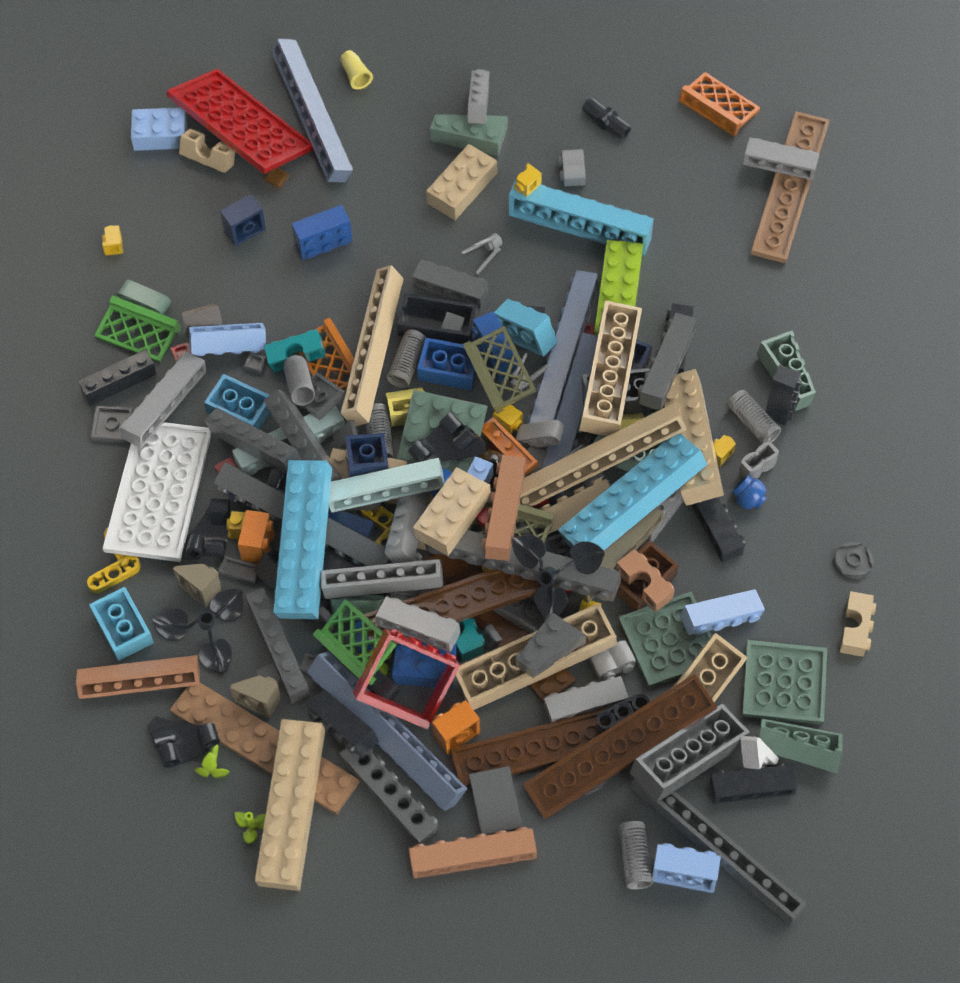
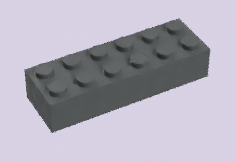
[630,704,750,802]

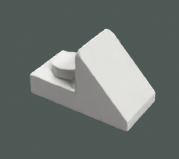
[741,736,779,769]

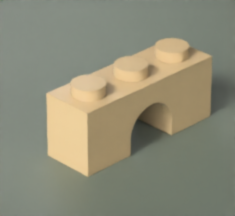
[179,129,235,173]
[840,591,876,657]

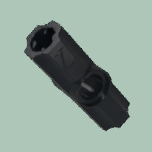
[582,98,632,139]

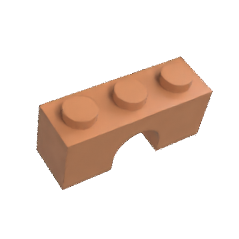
[616,549,674,612]

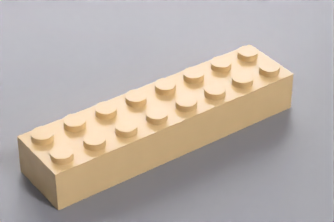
[579,300,642,437]
[664,369,724,505]
[455,603,617,710]
[255,719,325,891]

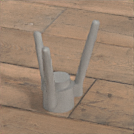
[461,233,503,275]
[510,353,550,391]

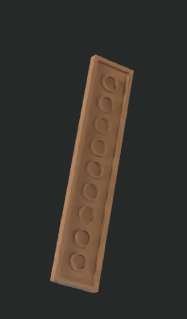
[751,111,830,264]
[170,683,360,815]

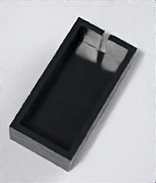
[397,293,477,345]

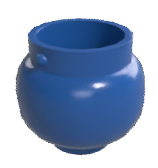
[731,475,767,509]

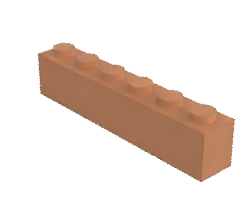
[482,455,525,561]
[76,655,200,699]
[409,827,537,879]

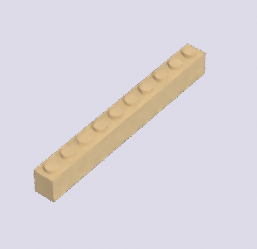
[341,265,403,426]
[519,403,687,507]

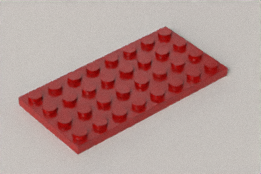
[166,69,313,174]

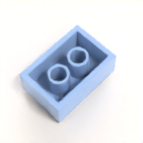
[131,108,187,151]
[652,843,721,893]

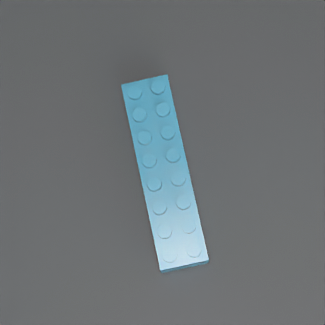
[509,180,654,256]
[558,433,708,550]
[274,460,332,619]

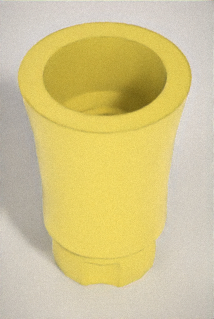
[340,50,373,90]

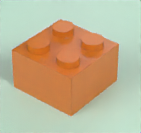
[238,510,275,564]
[432,700,480,755]

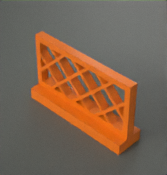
[679,72,760,137]
[299,317,354,390]

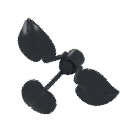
[512,535,605,621]
[153,589,243,673]

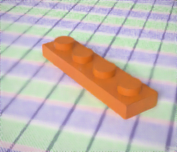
[482,417,539,477]

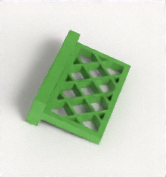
[94,296,181,363]
[313,599,396,685]

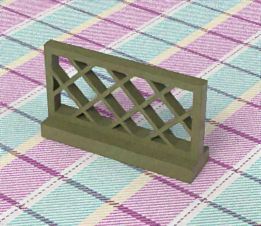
[463,326,537,414]
[467,497,554,543]

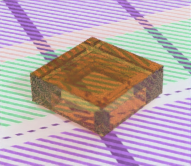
[265,167,290,189]

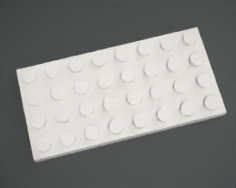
[103,422,212,562]

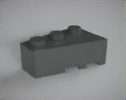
[515,612,586,678]

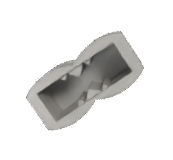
[559,149,586,186]
[739,442,779,478]
[589,640,636,681]

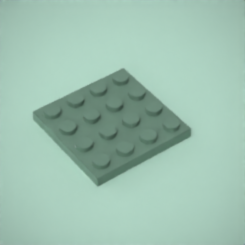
[397,390,488,473]
[618,591,712,688]
[742,640,827,725]

